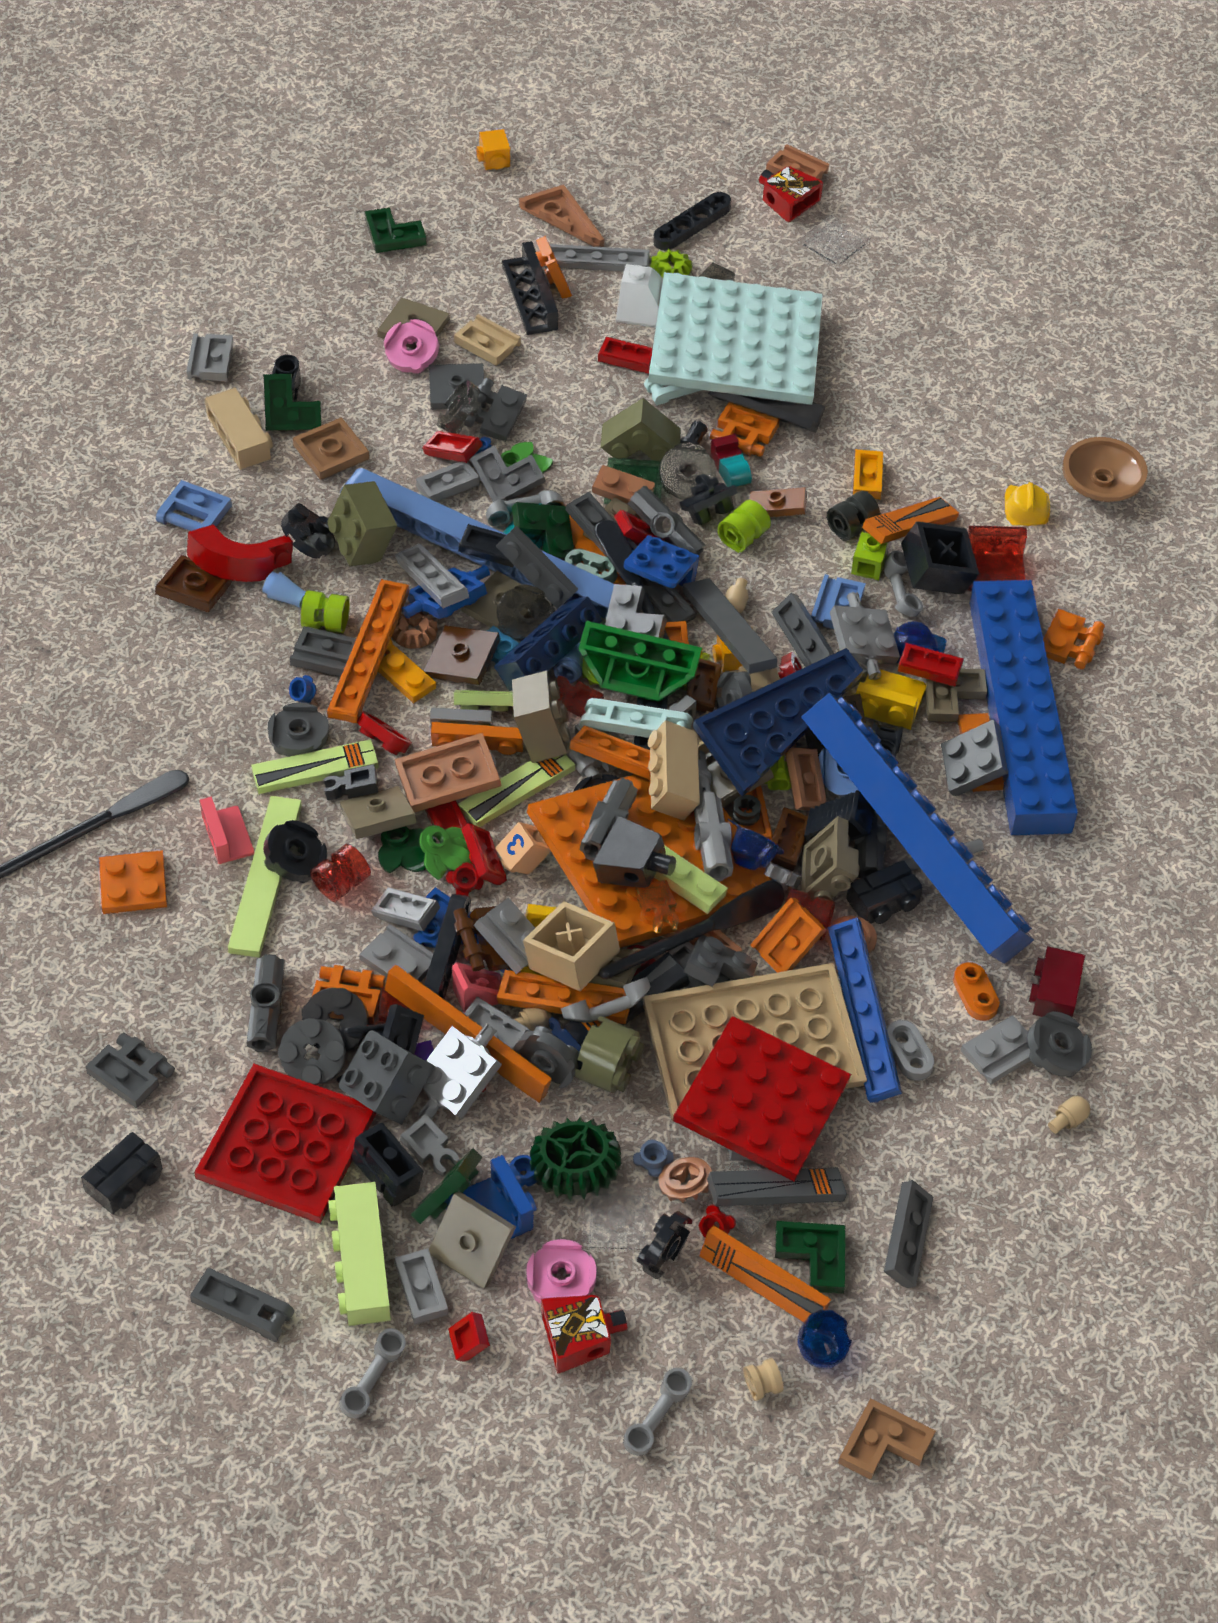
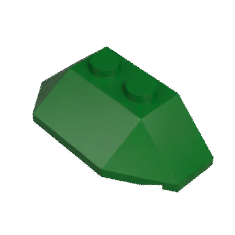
[579,621,703,702]

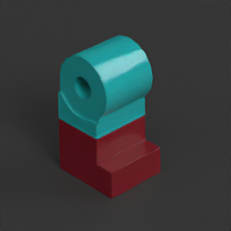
[710,434,752,487]

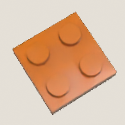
[99,850,167,914]

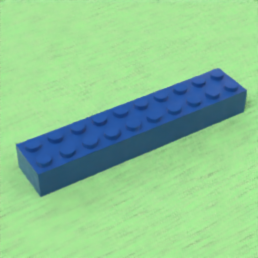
[969,580,1078,835]
[801,693,1034,964]

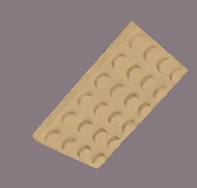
[643,963,867,1121]

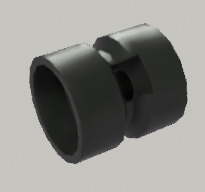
[827,490,881,541]

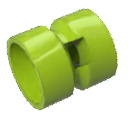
[717,500,771,553]
[301,590,350,634]

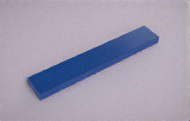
[828,917,902,1103]

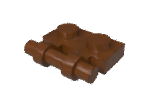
[453,906,511,971]

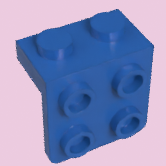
[624,535,700,588]
[445,1155,537,1240]

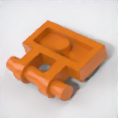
[710,402,780,457]
[1043,609,1105,669]
[312,965,386,1024]

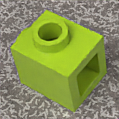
[851,532,889,581]

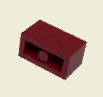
[1028,946,1085,1017]

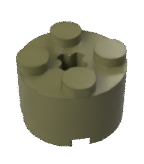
[575,1016,644,1093]

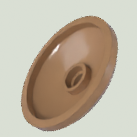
[1062,437,1148,502]

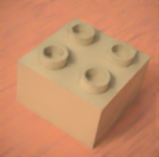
[523,901,620,991]

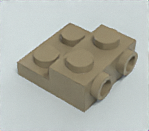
[801,816,860,906]

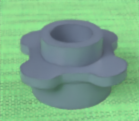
[633,1140,674,1177]

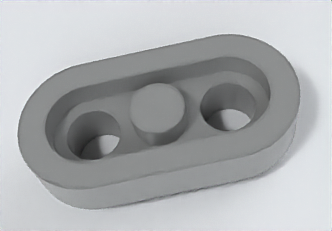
[887,1020,934,1081]

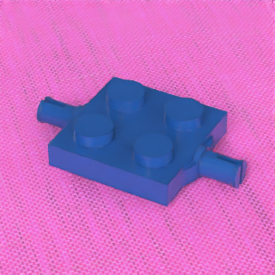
[402,565,490,619]

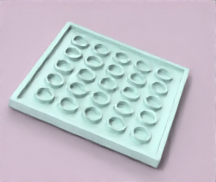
[648,272,822,405]

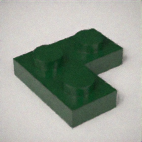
[364,207,427,253]
[263,374,322,431]
[512,502,574,561]
[411,1148,483,1224]
[775,1221,845,1294]

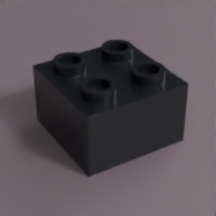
[901,521,979,594]

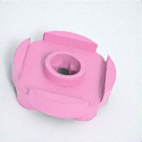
[384,319,440,374]
[526,1239,597,1303]

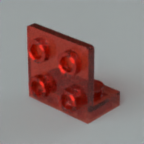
[968,525,1027,592]

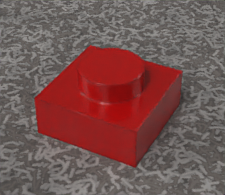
[448,1312,490,1362]

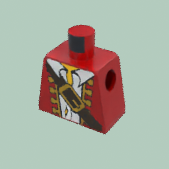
[759,166,823,223]
[541,1295,628,1374]

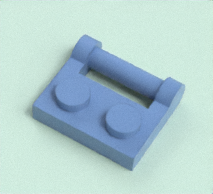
[156,480,232,531]

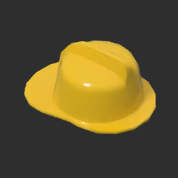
[1004,482,1050,526]

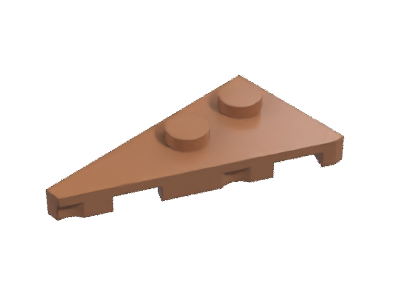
[519,184,604,247]

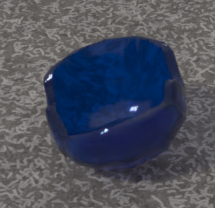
[797,1309,852,1369]

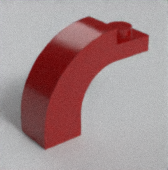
[187,524,293,582]

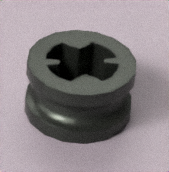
[732,794,761,826]

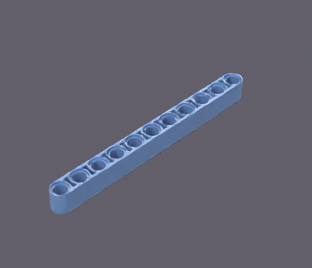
[340,468,614,619]

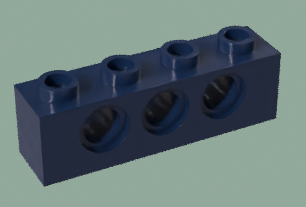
[494,596,603,691]

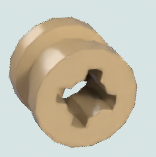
[743,1358,784,1401]

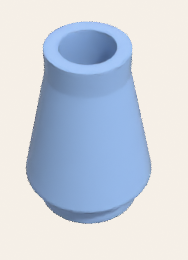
[262,571,306,608]

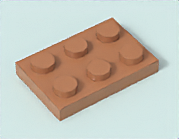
[394,733,501,813]

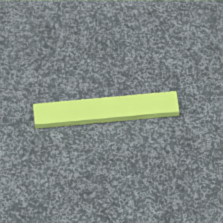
[228,796,302,958]

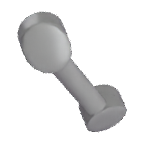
[486,490,565,526]
[884,550,923,617]
[561,977,651,1022]
[339,1328,406,1418]
[623,1368,692,1456]

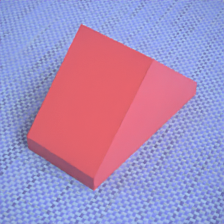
[452,962,502,1013]

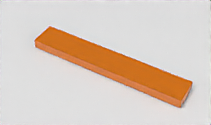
[327,579,410,724]
[385,965,552,1103]

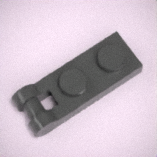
[190,1267,295,1342]

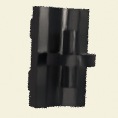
[679,473,737,525]

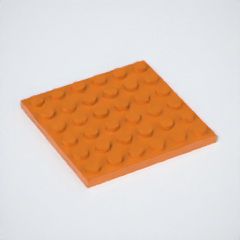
[527,775,772,948]

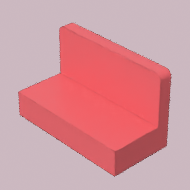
[200,796,254,864]

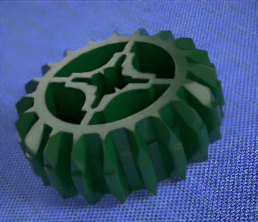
[530,1116,622,1201]

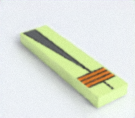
[251,739,379,794]
[458,754,575,827]

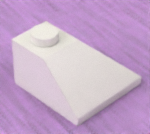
[616,264,663,328]

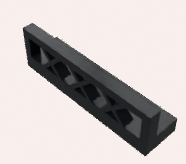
[502,241,558,335]
[708,391,825,433]

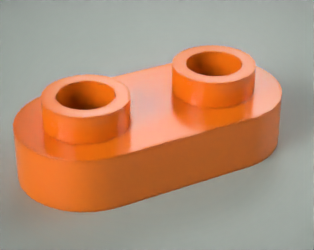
[953,962,1000,1021]

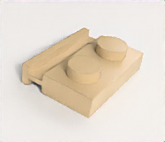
[454,314,521,366]

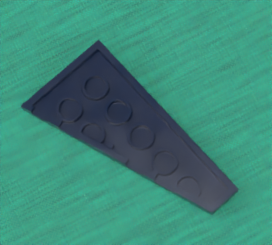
[693,648,863,797]

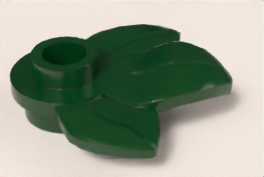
[378,826,437,873]

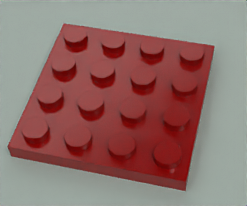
[673,1016,852,1182]
[194,1063,376,1224]

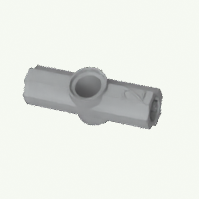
[694,792,733,881]

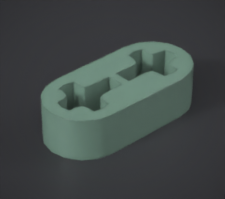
[565,549,618,583]

